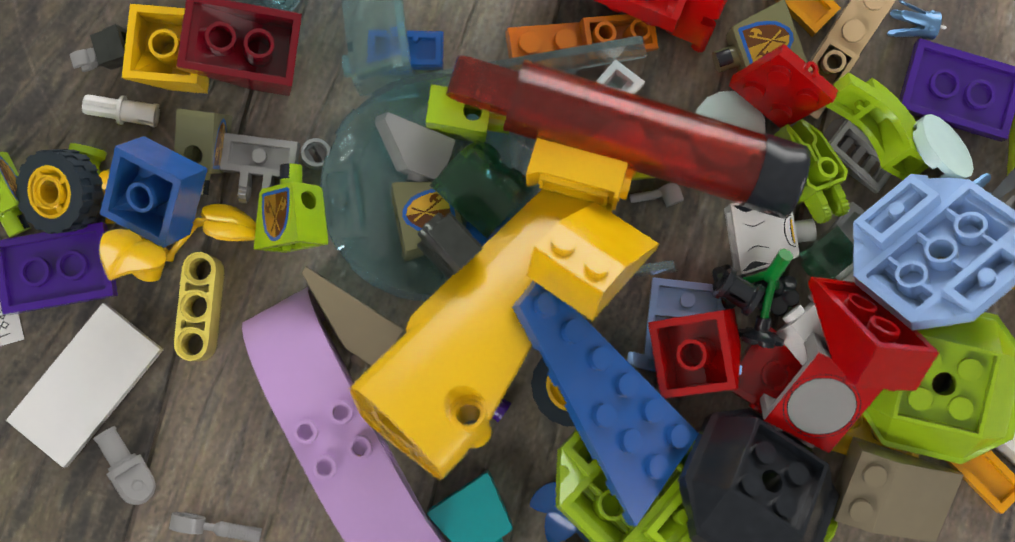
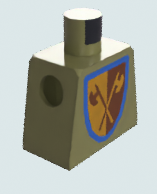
[712,0,807,73]
[174,108,233,195]
[390,182,481,262]

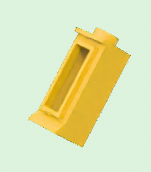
[526,138,632,210]

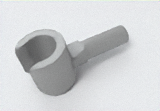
[630,183,684,207]

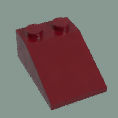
[176,0,302,96]

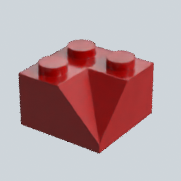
[648,309,741,398]

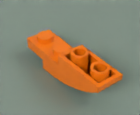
[505,14,659,69]

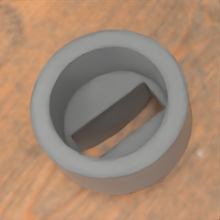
[301,138,331,170]

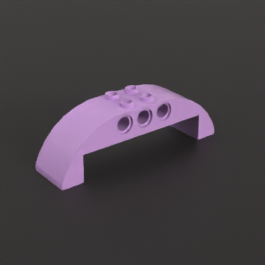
[242,287,446,542]

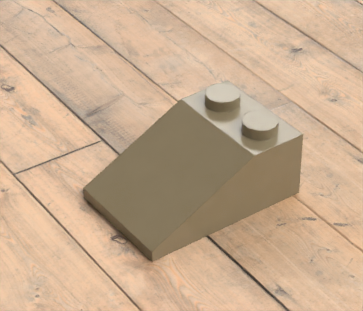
[302,267,406,371]
[833,436,964,542]

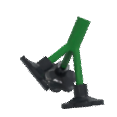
[712,249,800,348]

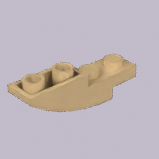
[808,0,896,119]

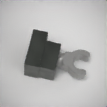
[69,24,127,72]

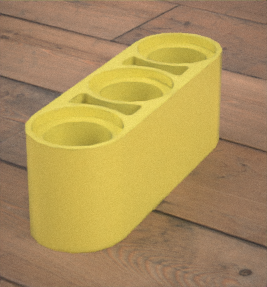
[174,252,224,361]

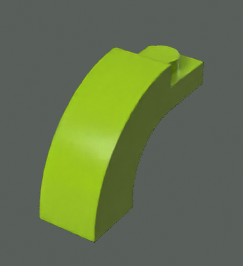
[825,72,929,180]

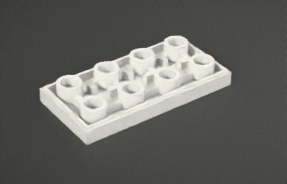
[6,303,164,468]

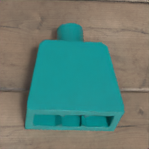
[427,470,513,542]

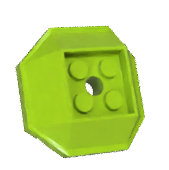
[863,312,1015,464]
[555,429,695,542]

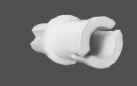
[82,94,160,127]

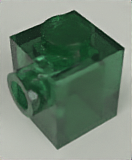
[799,226,854,279]

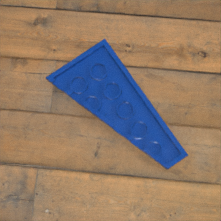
[512,281,698,526]

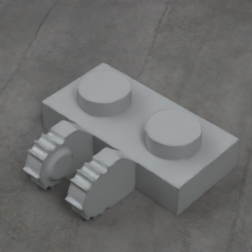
[220,133,300,203]

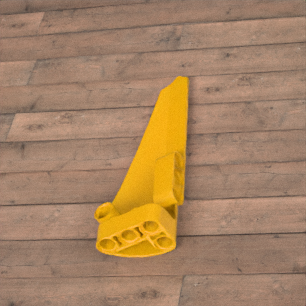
[349,117,649,480]

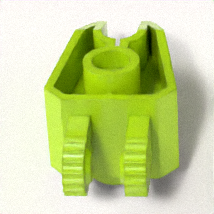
[774,119,850,224]

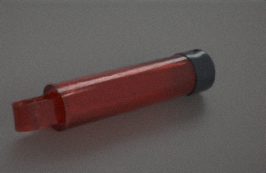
[446,56,811,219]

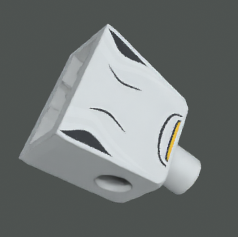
[724,203,817,276]

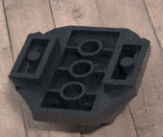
[678,408,840,542]

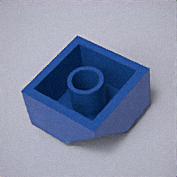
[100,136,208,248]

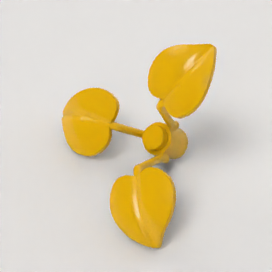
[99,169,256,282]

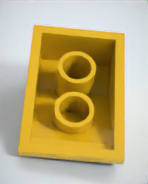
[526,202,659,321]

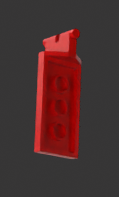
[594,0,727,52]

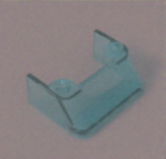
[341,0,418,97]

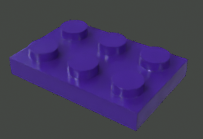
[899,38,1015,142]
[0,222,118,315]

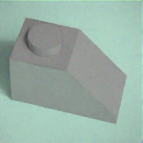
[375,112,456,182]

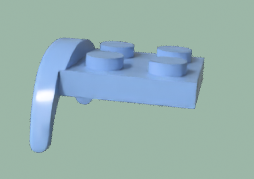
[627,277,742,376]

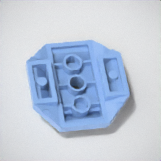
[853,174,1015,331]

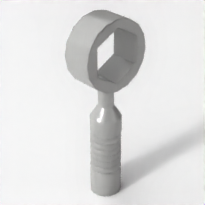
[169,512,262,542]

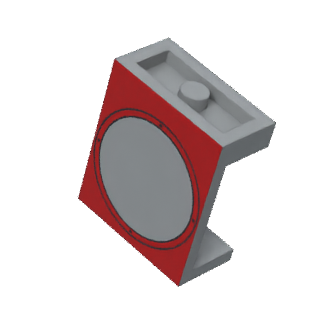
[760,332,883,453]

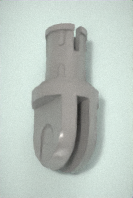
[93,426,156,505]

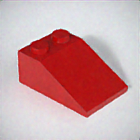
[808,277,939,391]

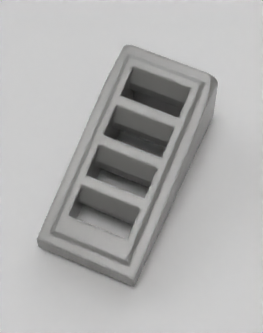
[823,118,892,193]

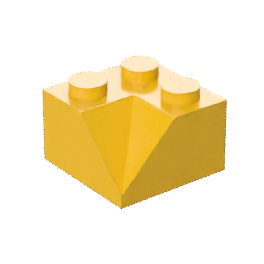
[122,4,209,94]

